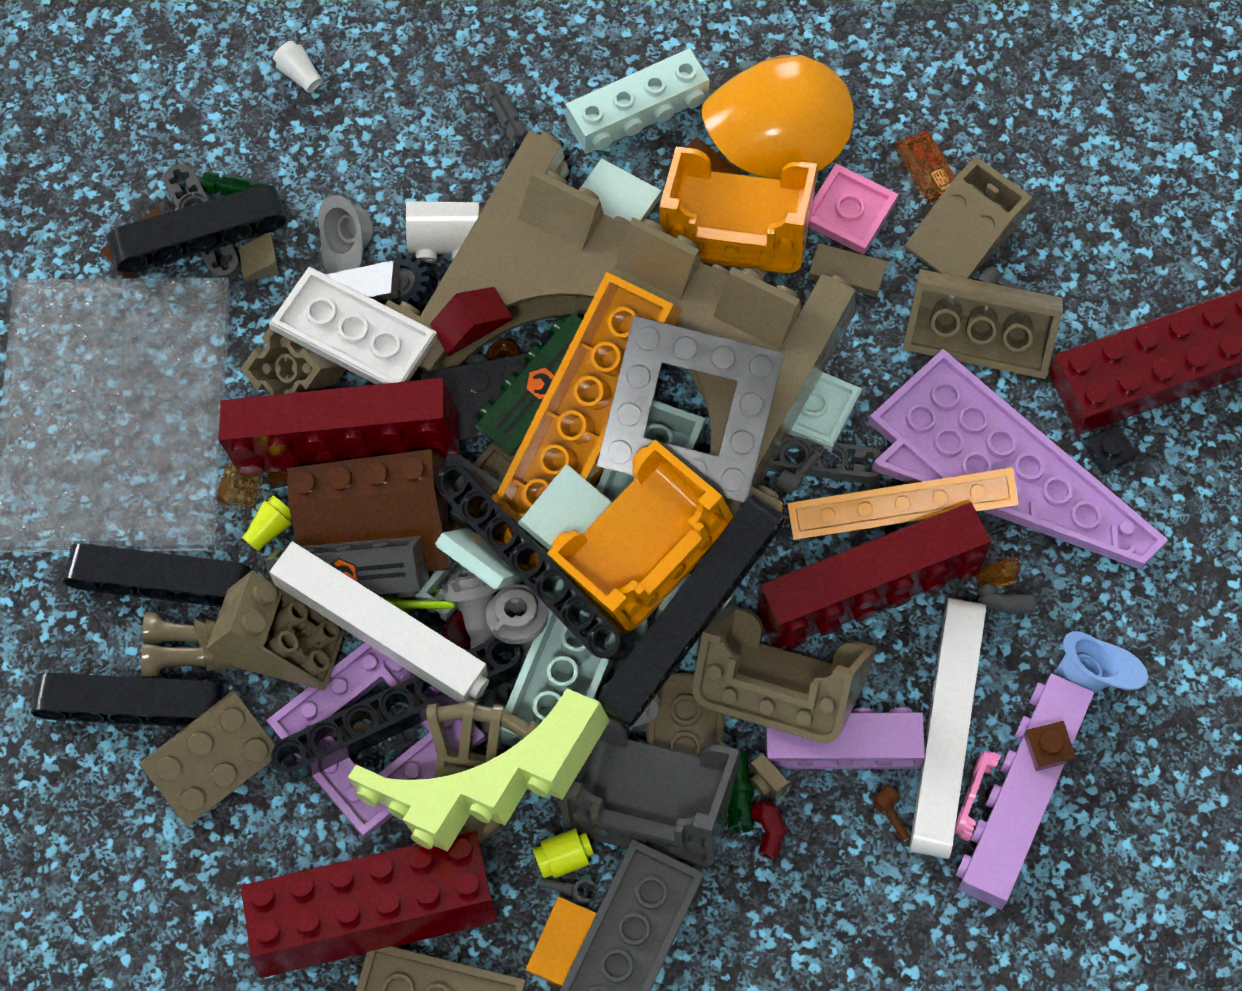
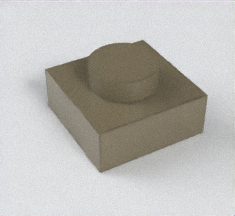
[749,753,789,802]

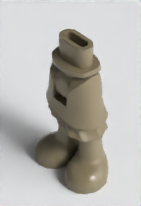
[141,612,238,678]

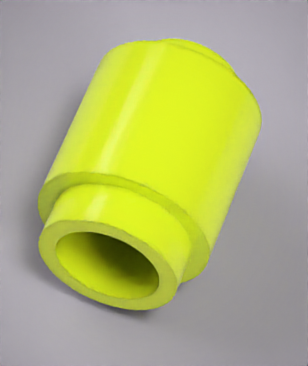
[533,828,594,879]

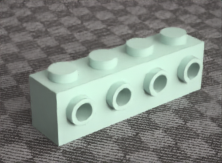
[566,48,709,154]

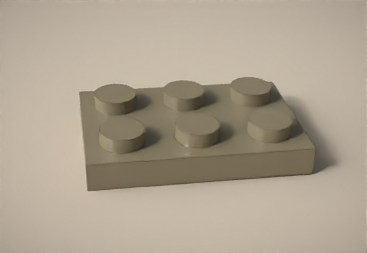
[139,691,275,827]

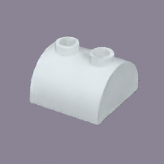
[406,201,481,262]

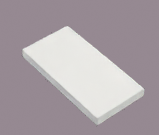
[269,267,437,385]

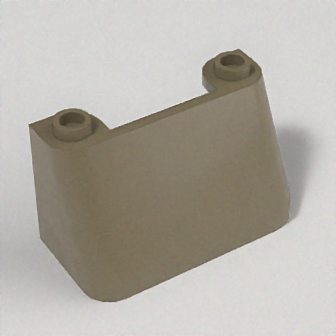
[692,605,876,743]

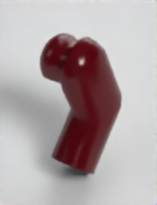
[751,800,787,860]

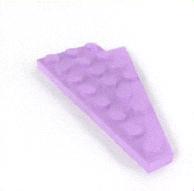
[868,349,1168,570]

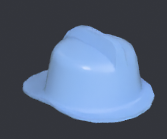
[1057,631,1148,693]

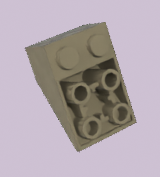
[904,156,1032,279]
[206,571,345,690]

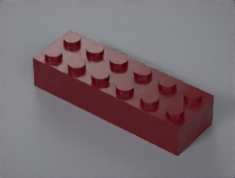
[1048,289,1242,435]
[218,378,459,477]
[756,502,991,650]
[240,831,497,978]

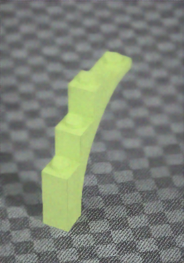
[348,688,610,852]

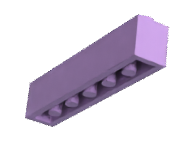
[955,673,1094,910]

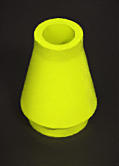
[241,495,292,552]

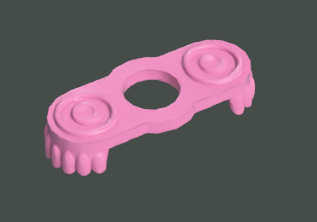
[955,751,1001,842]

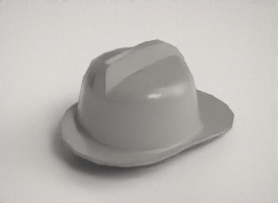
[318,195,373,274]

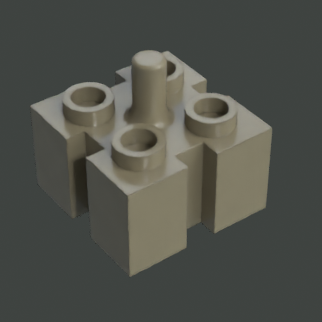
[240,327,346,395]

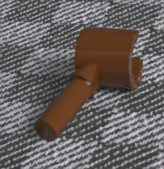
[873,785,910,842]

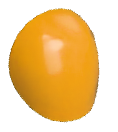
[701,55,854,180]

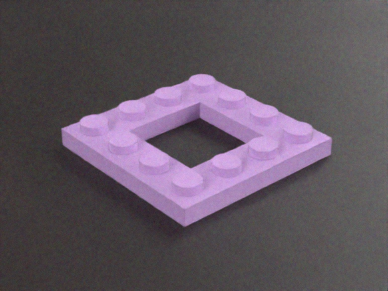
[266,642,486,839]

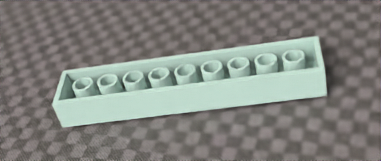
[500,400,705,747]

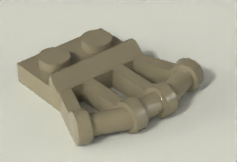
[426,699,539,778]

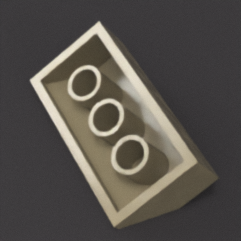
[902,269,1063,379]

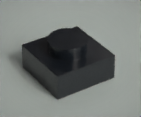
[1084,424,1137,475]

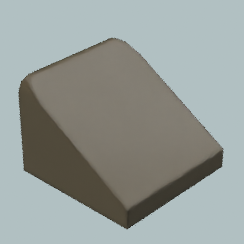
[238,233,280,281]

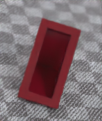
[430,287,513,356]

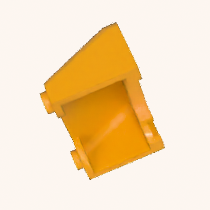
[659,147,817,273]
[547,440,733,631]

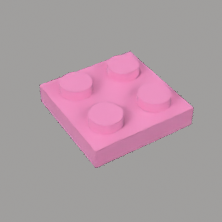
[808,164,899,255]

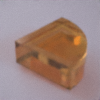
[975,557,1021,588]

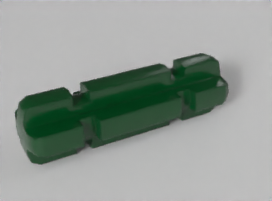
[201,171,269,196]

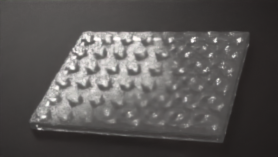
[0,277,231,552]

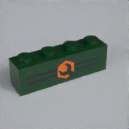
[475,313,582,457]

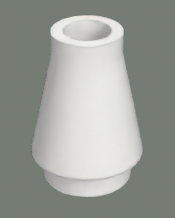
[273,41,323,93]

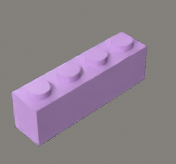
[764,708,925,769]

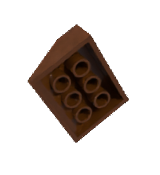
[287,449,452,572]

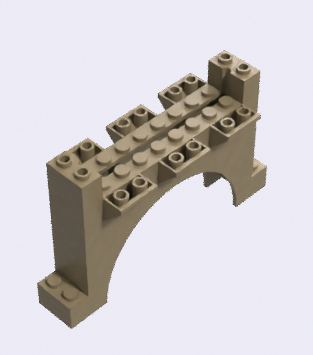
[385,130,856,558]

